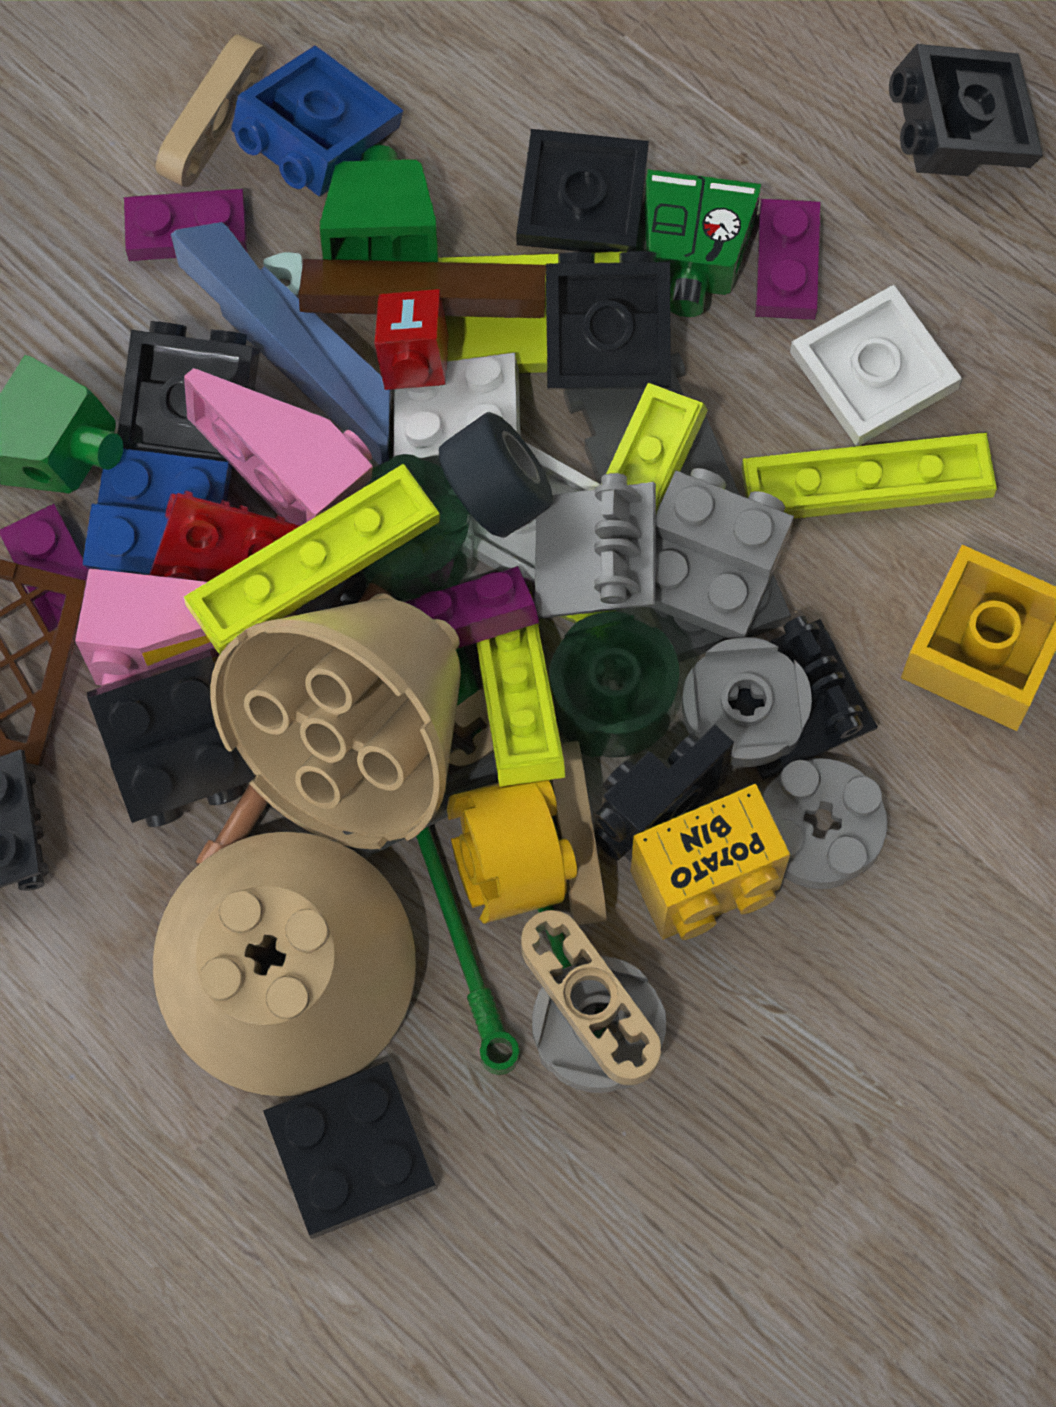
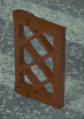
[0,559,87,766]

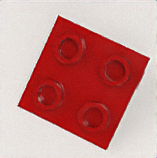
[149,490,300,582]

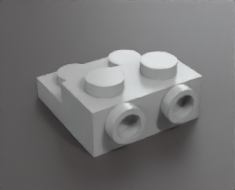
[648,468,794,639]

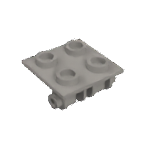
[535,473,656,619]

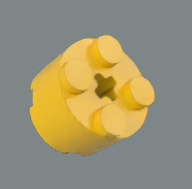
[447,780,577,924]

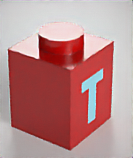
[374,289,449,390]

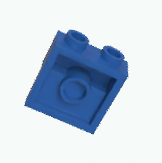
[231,45,404,197]
[82,449,232,575]

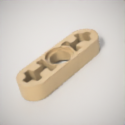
[156,34,268,187]
[550,741,607,925]
[521,910,661,1085]

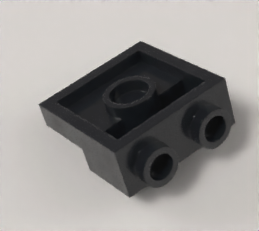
[889,44,1043,177]
[546,251,671,390]
[117,321,260,470]
[86,650,254,827]
[593,724,734,862]

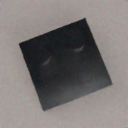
[516,129,649,253]
[263,1062,437,1240]

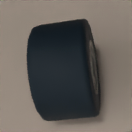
[438,412,553,538]

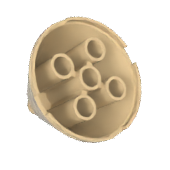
[210,593,461,849]
[153,832,416,1096]

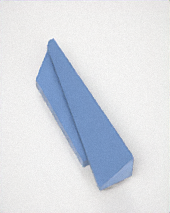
[171,222,391,468]

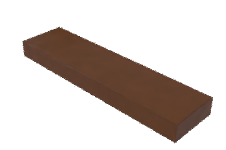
[299,259,546,319]

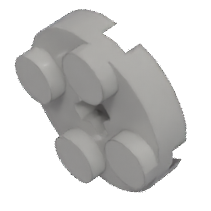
[682,637,812,767]
[762,758,887,889]
[532,956,666,1093]

